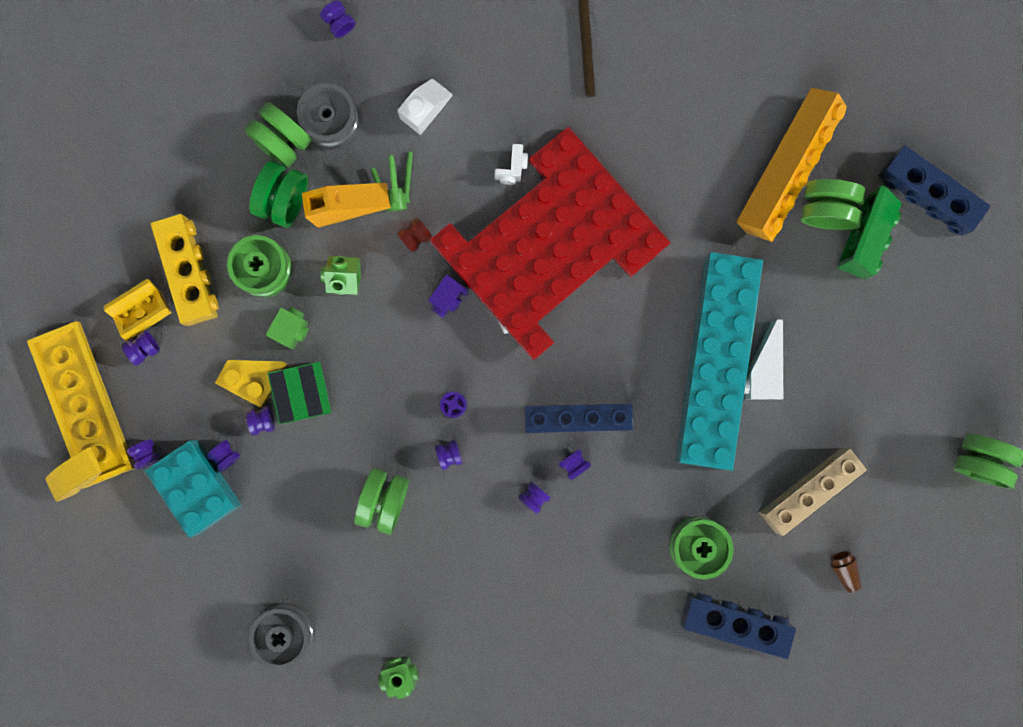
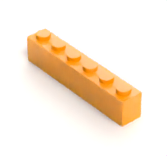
[737,88,847,242]

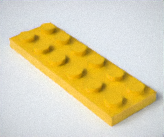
[27,321,135,489]

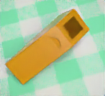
[302,183,391,228]

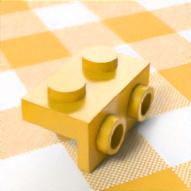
[103,279,171,341]

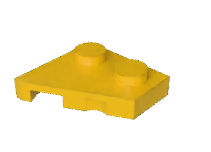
[215,360,287,408]

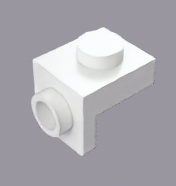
[495,144,528,185]

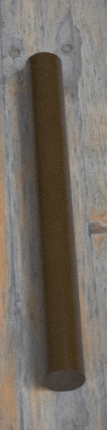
[578,0,596,98]

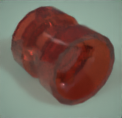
[396,217,433,253]

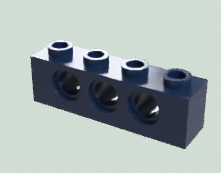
[878,145,991,236]
[524,403,633,433]
[680,592,797,660]

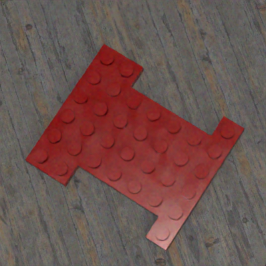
[430,127,671,361]

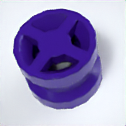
[440,391,467,418]
[246,406,275,436]
[127,439,161,470]
[435,439,463,470]
[206,440,241,473]
[558,448,592,481]
[517,481,551,514]

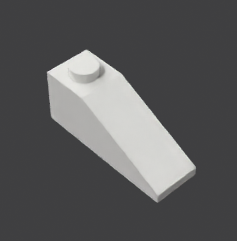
[744,319,783,400]

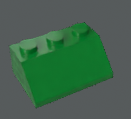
[837,185,902,279]

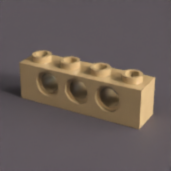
[759,448,867,536]

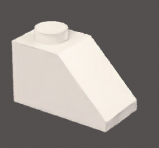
[397,79,453,135]

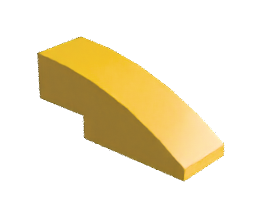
[45,447,102,502]

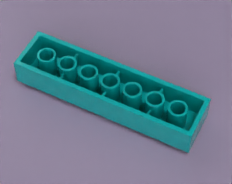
[675,252,763,471]

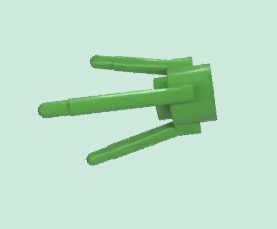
[370,151,413,212]

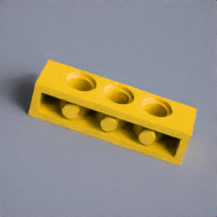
[150,214,219,326]

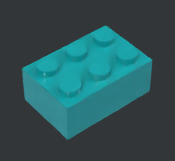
[145,440,242,538]

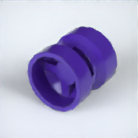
[320,0,356,38]
[121,330,160,366]

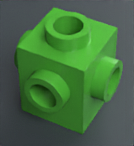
[321,256,361,295]
[378,656,419,699]

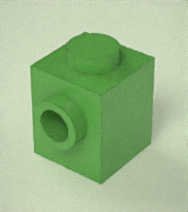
[266,307,309,350]

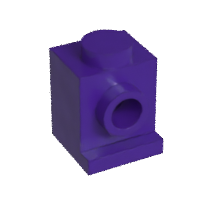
[428,275,469,318]

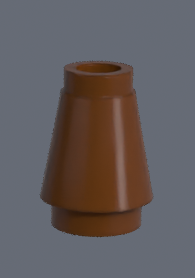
[830,551,862,593]

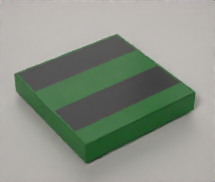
[267,362,332,425]

